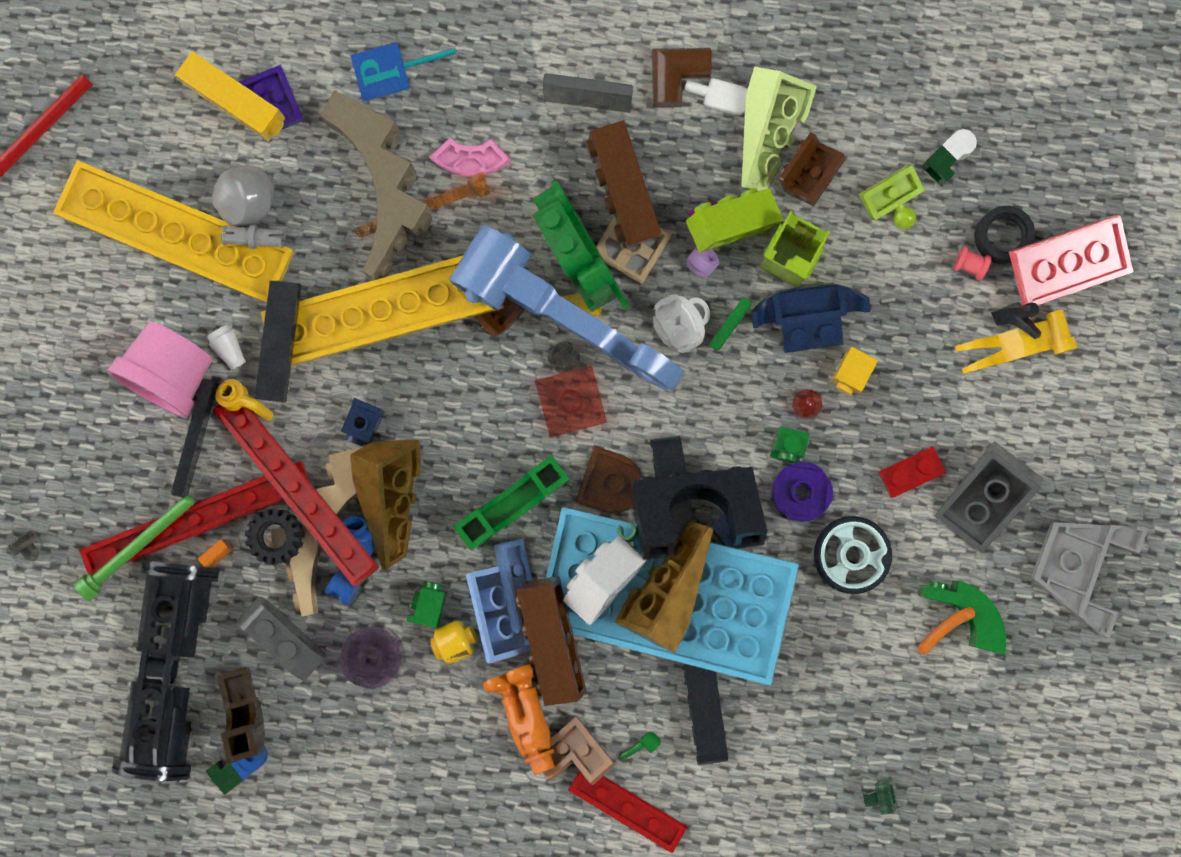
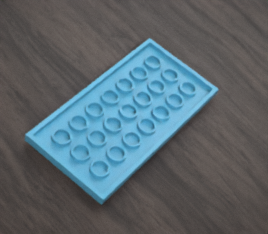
[546,507,799,686]

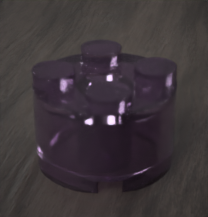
[339,626,405,689]

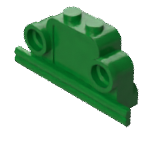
[532,180,631,312]

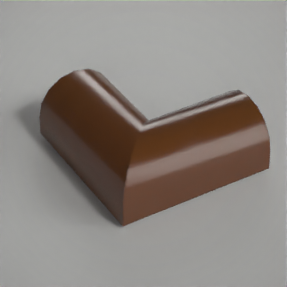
[652,47,712,108]

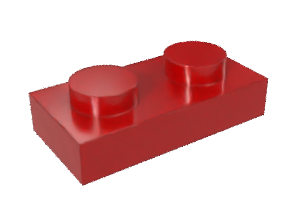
[878,446,946,498]

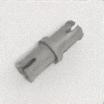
[221,225,285,249]

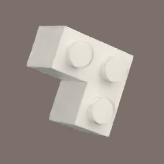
[563,536,646,625]

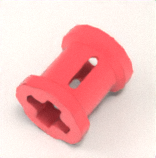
[953,245,992,281]

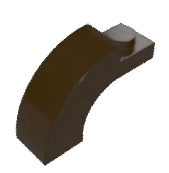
[217,667,265,764]

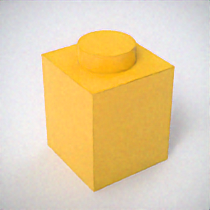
[831,347,878,396]

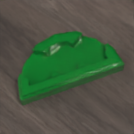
[709,297,752,351]

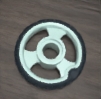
[814,516,892,594]

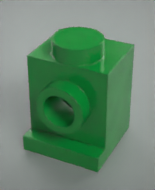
[770,426,810,464]
[407,581,447,628]

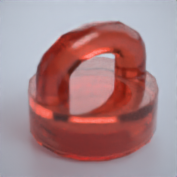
[792,389,822,419]

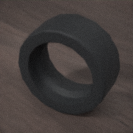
[974,205,1035,264]

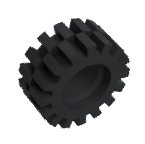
[245,509,305,564]

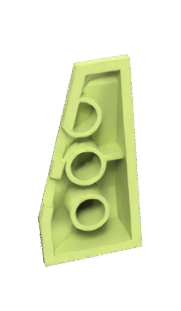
[742,67,817,191]

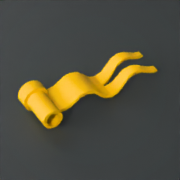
[955,309,1078,374]

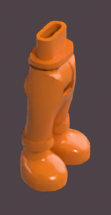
[482,664,555,775]

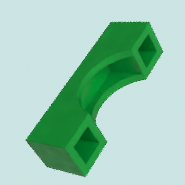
[453,455,570,551]

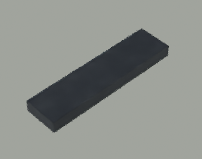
[254,280,302,403]
[171,379,219,498]

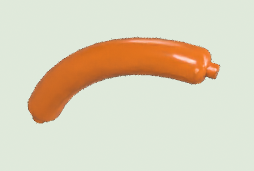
[918,607,975,655]

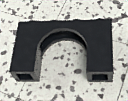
[631,466,768,560]

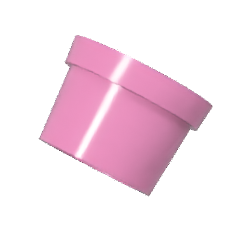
[106,321,213,419]

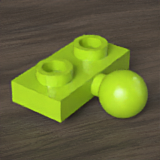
[859,164,925,230]

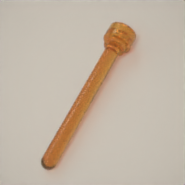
[355,172,491,238]

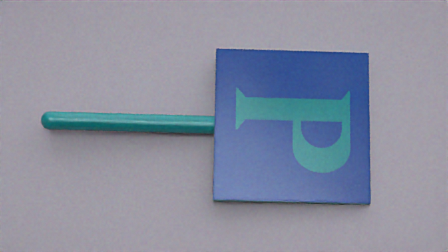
[350,42,457,101]

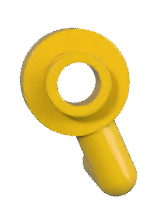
[215,379,274,421]

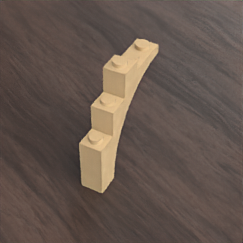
[268,439,401,617]

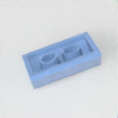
[466,566,531,664]

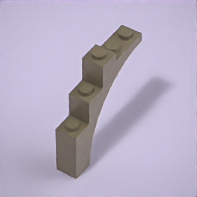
[320,90,432,280]

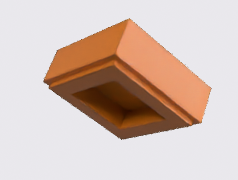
[198,539,233,567]

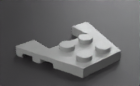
[1030,522,1148,638]

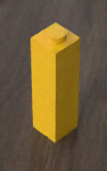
[175,51,285,142]

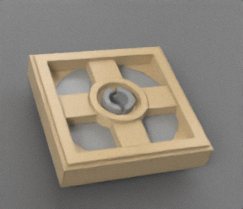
[596,216,672,285]

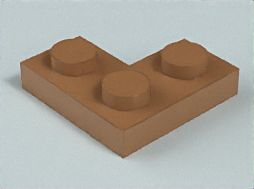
[542,717,616,785]

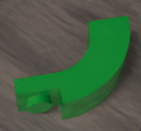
[918,580,1006,655]

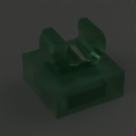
[863,777,898,815]

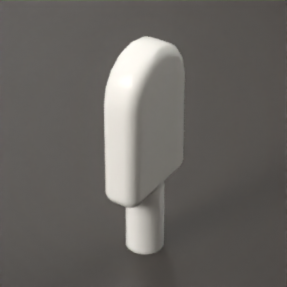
[684,78,748,116]

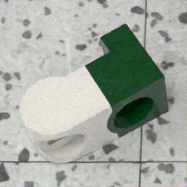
[921,129,977,187]

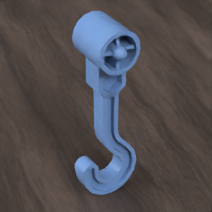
[449,225,684,393]

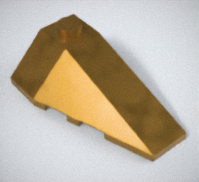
[350,439,421,570]
[614,521,713,653]

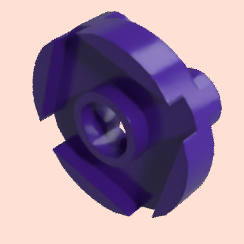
[772,462,833,522]

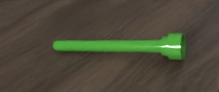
[74,495,194,601]

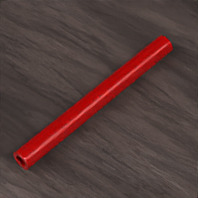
[0,74,93,178]

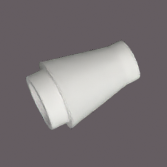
[207,325,246,371]

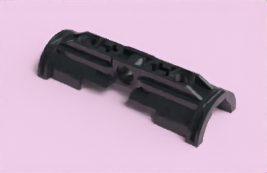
[111,559,220,781]

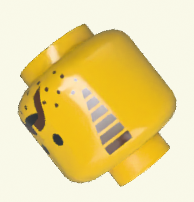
[430,620,478,665]

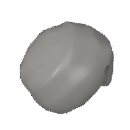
[212,165,274,227]

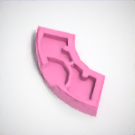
[429,138,512,177]

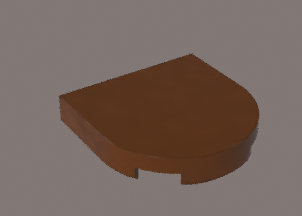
[575,446,642,513]

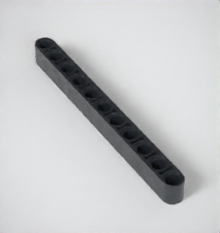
[650,435,728,766]

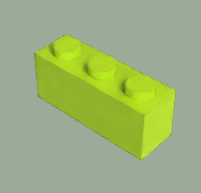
[686,188,784,253]

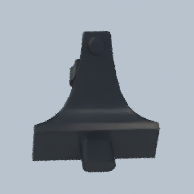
[991,302,1042,339]

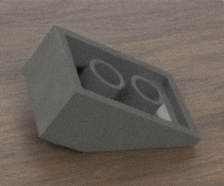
[934,441,1042,553]

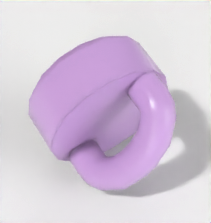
[686,246,719,277]

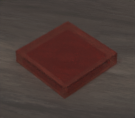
[535,365,607,438]

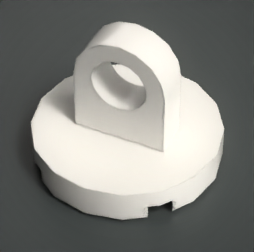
[653,294,710,353]

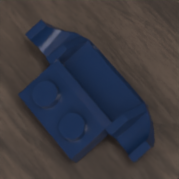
[752,282,870,353]

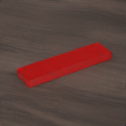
[568,770,688,854]

